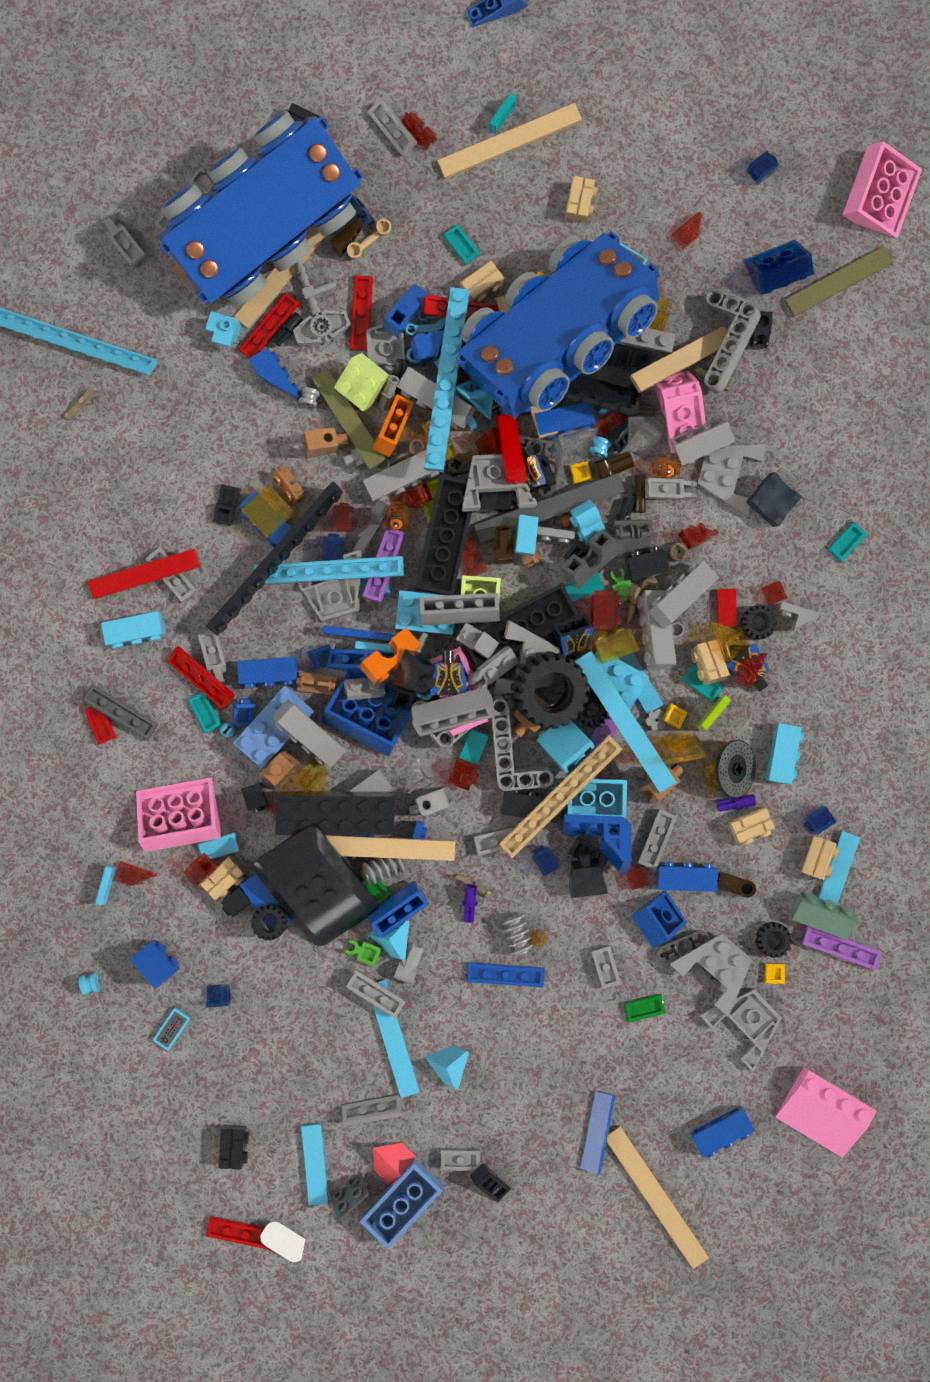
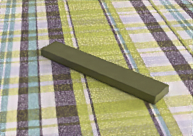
[784,246,893,317]
[311,368,386,471]

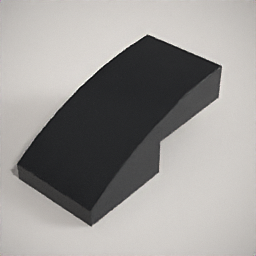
[213,484,241,526]

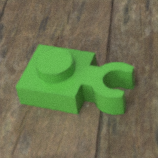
[610,568,632,604]
[345,939,382,967]

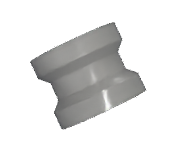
[298,387,320,408]

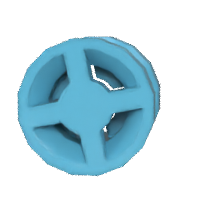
[589,436,612,458]
[79,973,100,995]

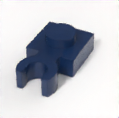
[349,195,376,227]

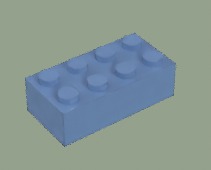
[233,685,315,769]
[360,1158,443,1249]

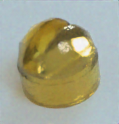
[531,931,546,947]

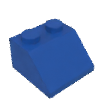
[631,890,687,948]
[129,940,180,989]

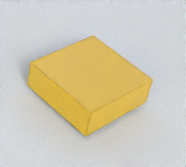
[569,461,592,484]
[661,703,688,729]
[764,963,785,984]

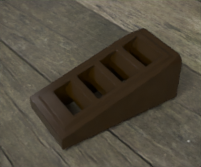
[330,218,363,258]

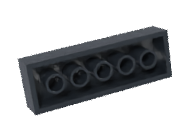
[414,474,472,596]
[461,583,580,670]
[275,791,395,835]

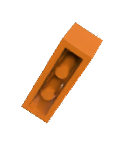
[372,394,414,457]

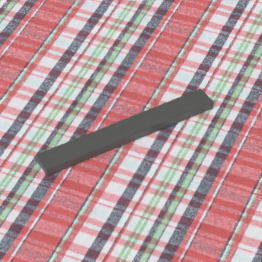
[474,473,625,543]

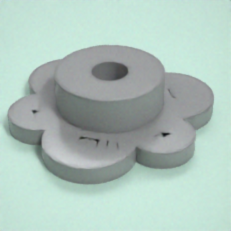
[645,709,665,731]

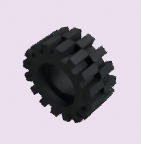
[740,605,777,640]
[576,691,610,728]
[251,904,288,941]
[755,922,793,958]

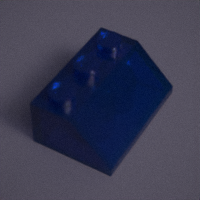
[743,240,814,295]

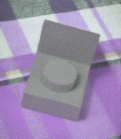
[777,602,819,631]
[456,623,499,660]

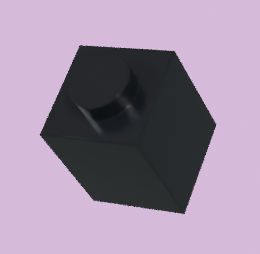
[241,783,269,813]
[221,887,251,917]

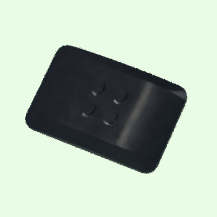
[253,825,378,946]

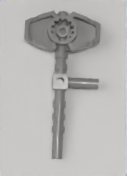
[293,258,351,347]

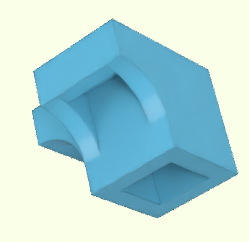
[205,311,241,348]

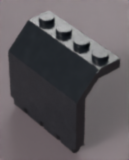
[564,344,652,416]

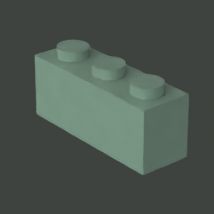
[792,891,857,940]

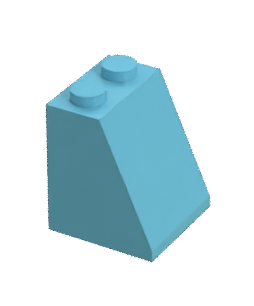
[537,720,595,776]

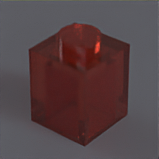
[474,427,501,455]
[333,503,354,532]
[447,757,479,791]
[183,853,217,887]

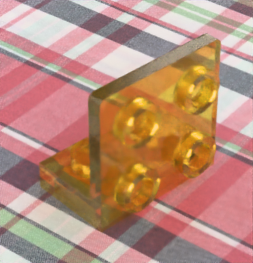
[241,484,297,538]
[590,628,639,664]

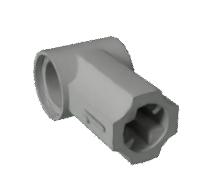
[394,943,424,985]

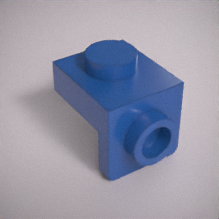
[232,698,256,726]
[400,821,427,839]

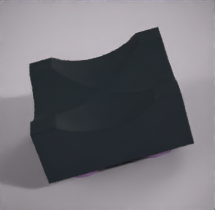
[746,472,802,527]

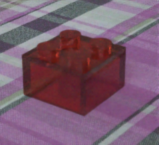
[591,590,621,633]

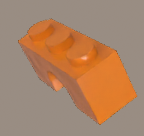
[359,627,421,684]

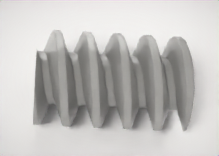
[361,857,404,887]
[502,913,534,956]

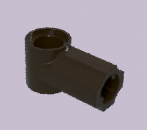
[594,451,634,480]
[494,525,513,564]
[717,871,756,898]

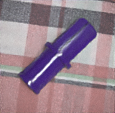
[716,794,756,812]
[462,884,478,923]

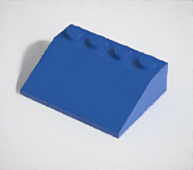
[321,672,416,757]

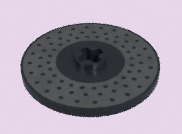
[715,740,756,798]

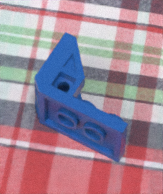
[562,814,632,874]

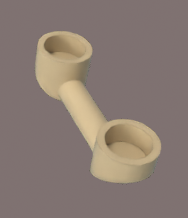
[347,219,391,259]

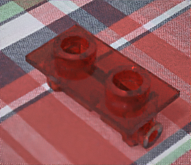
[402,112,438,151]

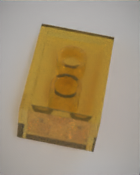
[657,732,707,764]

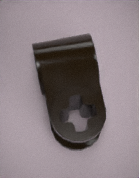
[447,450,481,476]

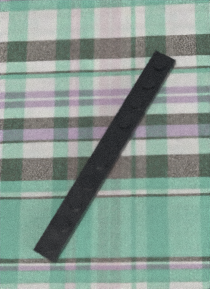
[206,481,343,636]

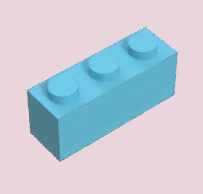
[101,611,165,649]
[766,723,803,784]

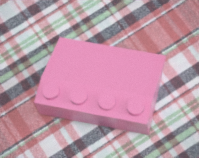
[843,141,922,238]
[136,777,221,852]
[775,1067,877,1158]

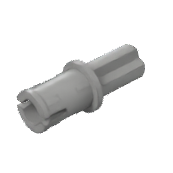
[378,375,399,411]

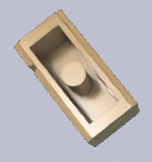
[565,176,598,223]
[460,260,504,303]
[691,640,730,685]
[728,807,775,845]
[801,836,839,881]
[200,856,246,901]

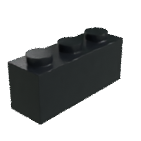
[501,790,560,823]

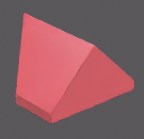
[373,1142,415,1184]

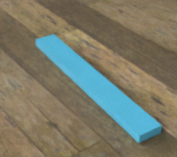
[254,556,404,584]
[575,651,677,793]

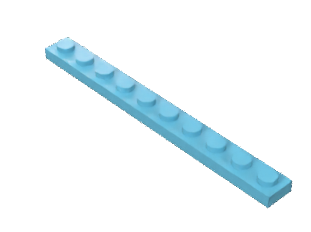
[424,287,470,472]
[0,308,157,375]

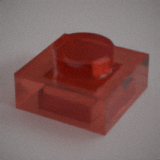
[761,581,787,606]
[626,865,650,890]

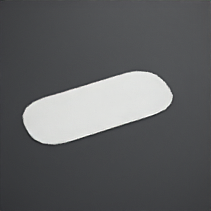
[261,1222,305,1262]

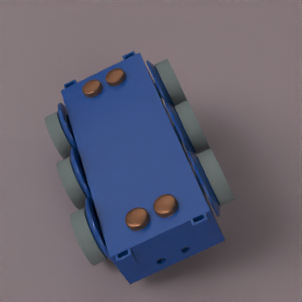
[157,111,364,307]
[456,231,659,419]

